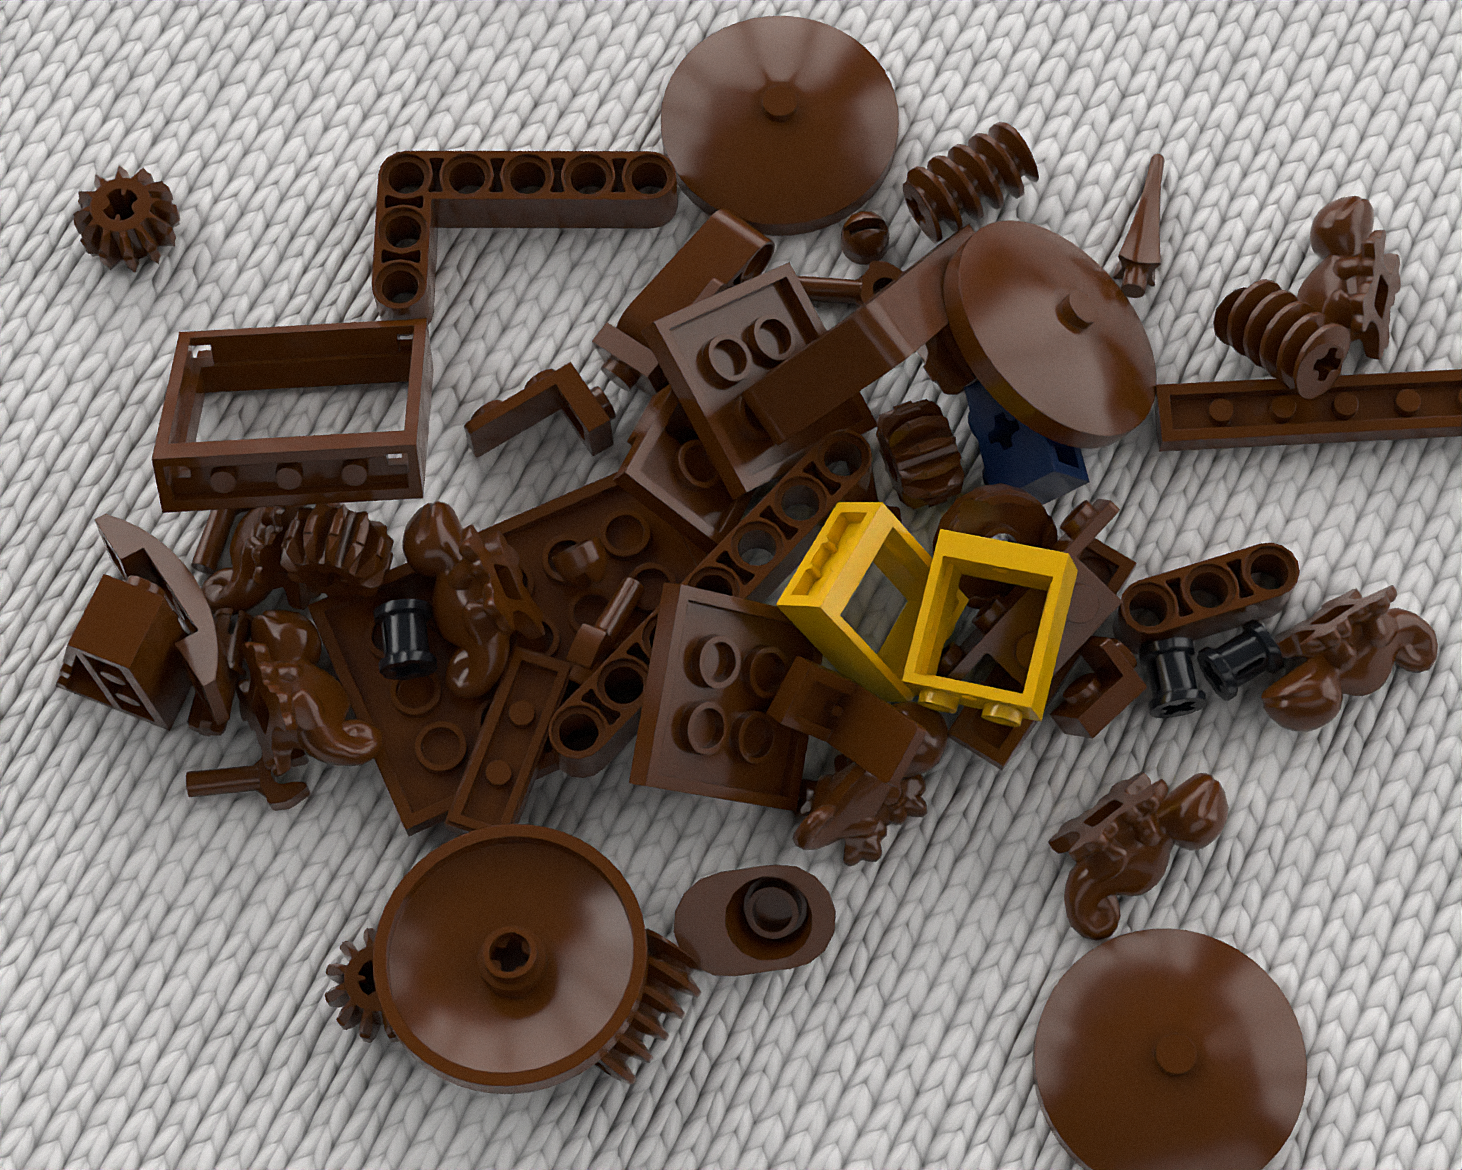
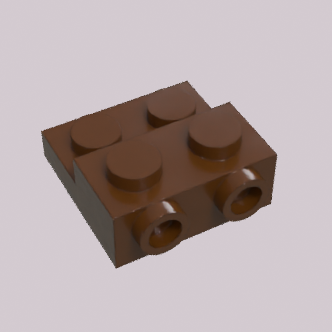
[613,384,756,554]

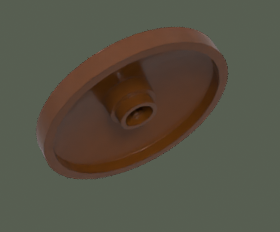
[661,16,899,236]
[943,220,1157,449]
[373,824,649,1094]
[1032,928,1307,1170]

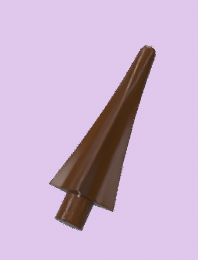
[1113,153,1165,298]

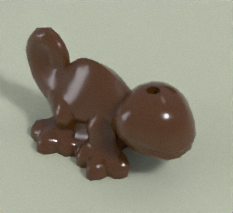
[1297,196,1401,360]
[402,501,545,699]
[201,503,341,616]
[1261,585,1438,732]
[235,609,383,777]
[792,701,948,867]
[1048,772,1229,941]

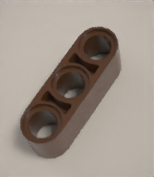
[616,208,775,351]
[1112,543,1300,654]

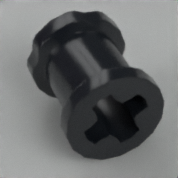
[373,599,438,680]
[1197,619,1284,701]
[1138,637,1208,718]

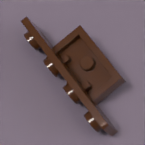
[936,499,1123,689]

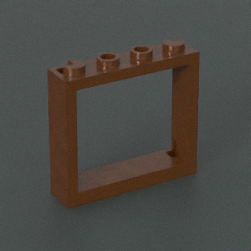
[152,318,434,513]

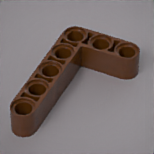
[371,151,678,336]
[740,224,975,446]

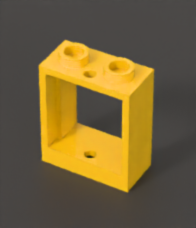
[776,502,969,703]
[902,529,1078,727]

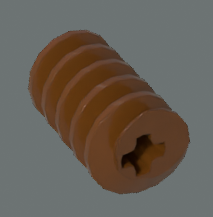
[903,122,1039,244]
[1213,279,1350,400]
[594,928,703,1085]

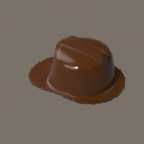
[674,864,836,976]

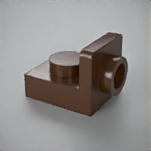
[1049,636,1147,739]

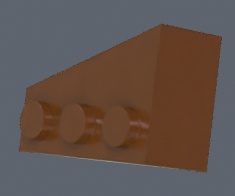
[55,574,192,731]

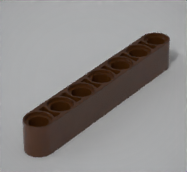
[548,429,872,778]

